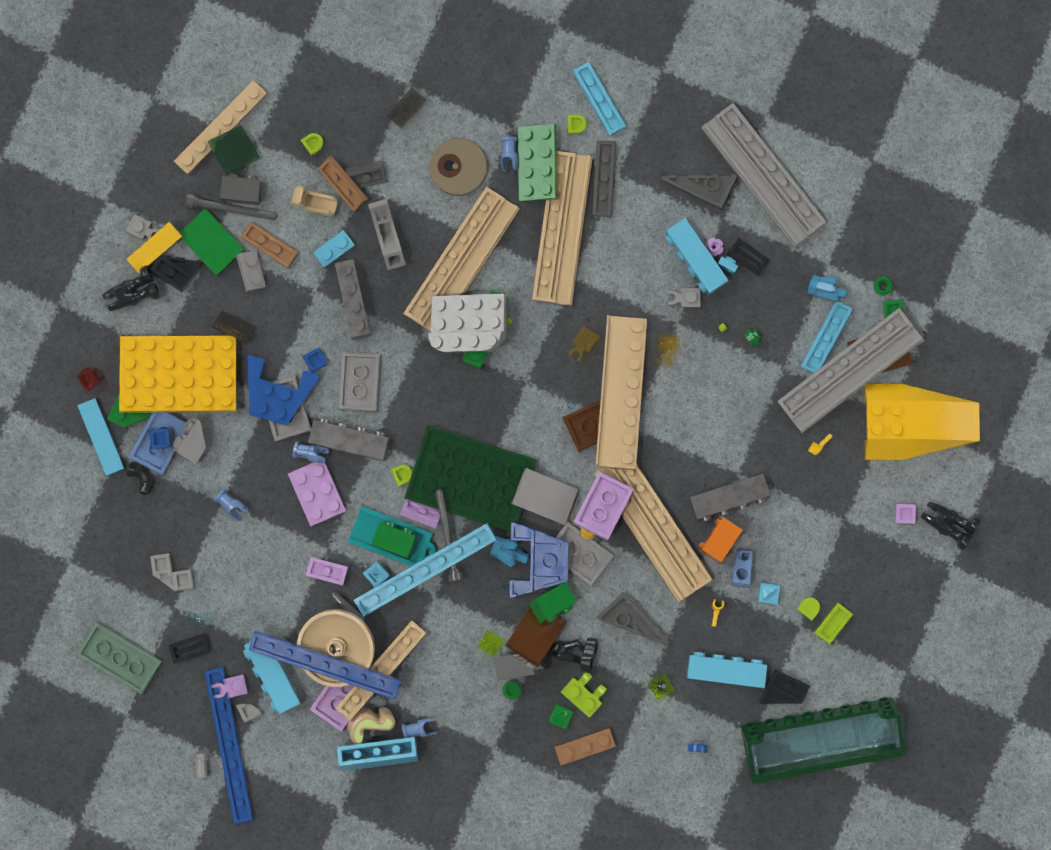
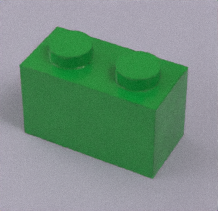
[371,521,417,559]
[528,582,577,623]

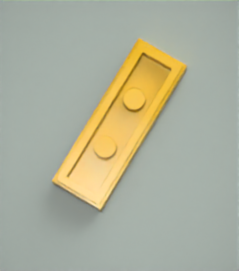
[126,221,182,273]

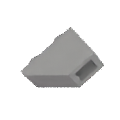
[172,417,206,464]

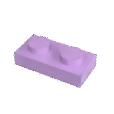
[400,499,440,529]
[306,557,348,586]

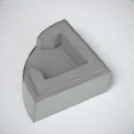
[236,704,262,723]

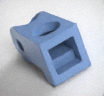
[731,549,752,588]

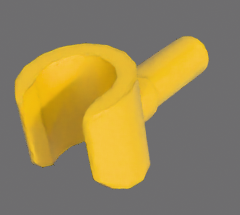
[808,434,833,455]
[711,599,724,627]

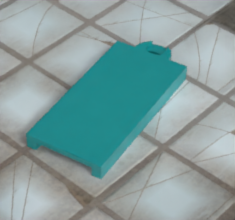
[347,506,436,567]

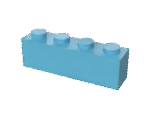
[665,218,728,296]
[243,642,301,714]
[686,652,767,688]
[337,737,418,771]

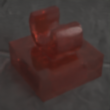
[77,367,103,393]

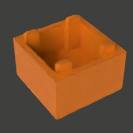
[699,517,742,564]

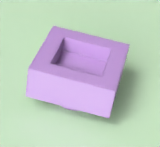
[895,504,916,524]

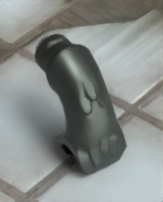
[126,462,153,495]

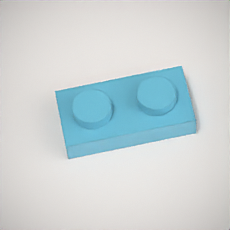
[313,230,355,269]

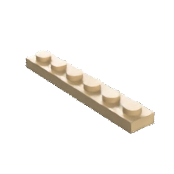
[174,80,267,175]
[335,621,426,721]

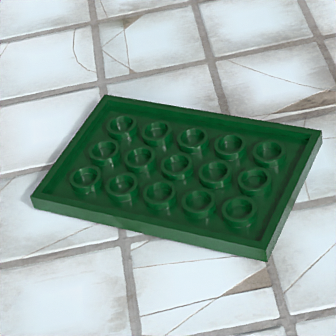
[404,425,537,532]

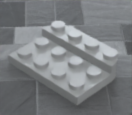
[428,294,507,354]

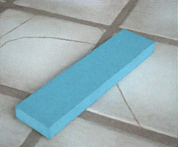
[572,62,626,136]
[800,301,853,374]
[77,398,125,476]

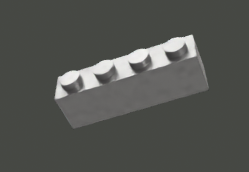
[335,259,371,340]
[308,418,389,462]
[689,474,771,522]

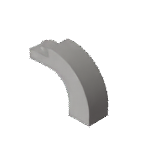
[368,199,406,270]

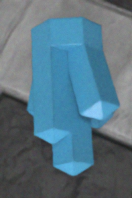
[808,275,848,302]
[490,536,530,567]

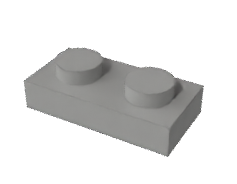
[236,251,266,292]

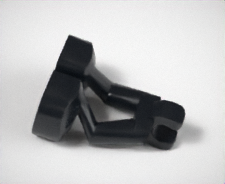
[551,638,598,674]

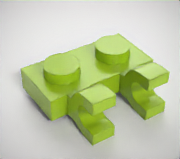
[561,673,607,718]

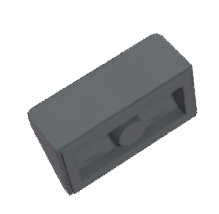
[346,160,387,189]

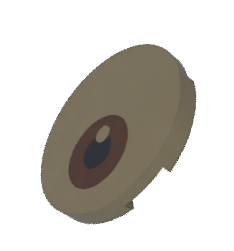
[430,138,487,196]

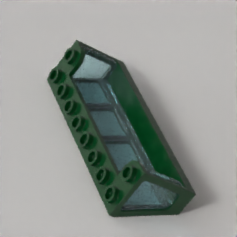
[740,697,906,784]

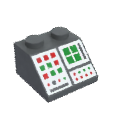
[494,651,546,681]

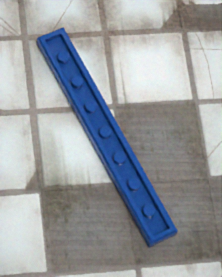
[249,631,402,700]
[205,667,254,824]

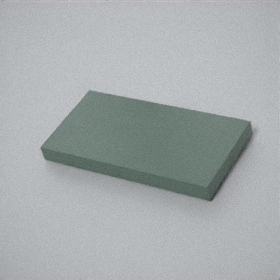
[76,622,162,695]

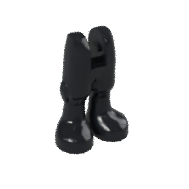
[102,265,161,312]
[920,501,981,551]

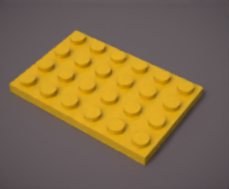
[119,336,236,413]

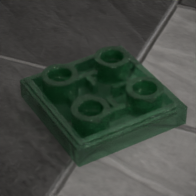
[208,125,260,175]

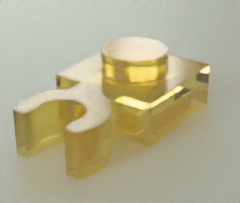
[568,326,599,362]
[656,333,679,368]

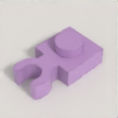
[211,675,248,698]

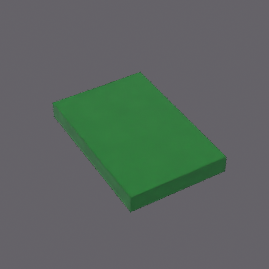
[180,209,245,276]

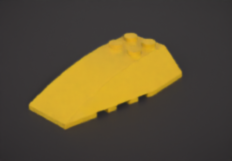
[864,384,980,460]

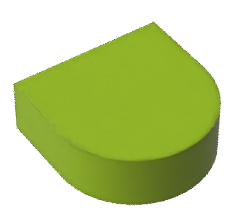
[567,114,587,135]
[301,133,324,156]
[391,465,412,487]
[796,598,820,621]

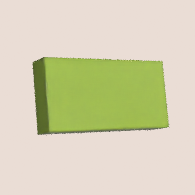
[814,603,853,645]

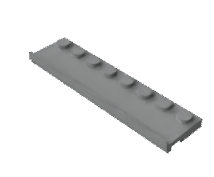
[701,103,826,247]
[777,308,924,433]

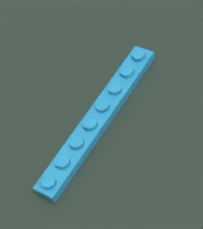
[354,523,497,617]

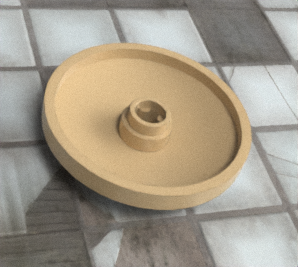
[297,609,375,687]

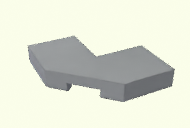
[150,553,194,591]

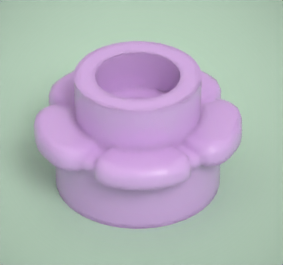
[705,238,723,256]

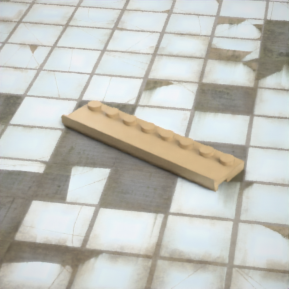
[532,151,592,306]
[403,187,520,332]
[595,315,647,470]
[594,464,712,602]

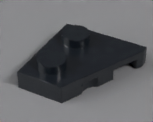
[150,255,203,293]
[759,669,810,704]

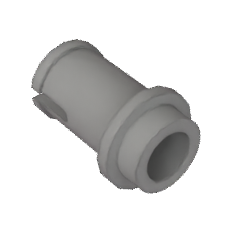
[193,753,209,778]

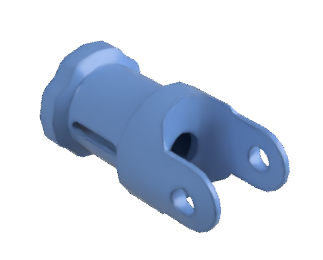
[501,137,518,172]
[292,442,329,464]
[214,488,248,521]
[402,718,438,738]

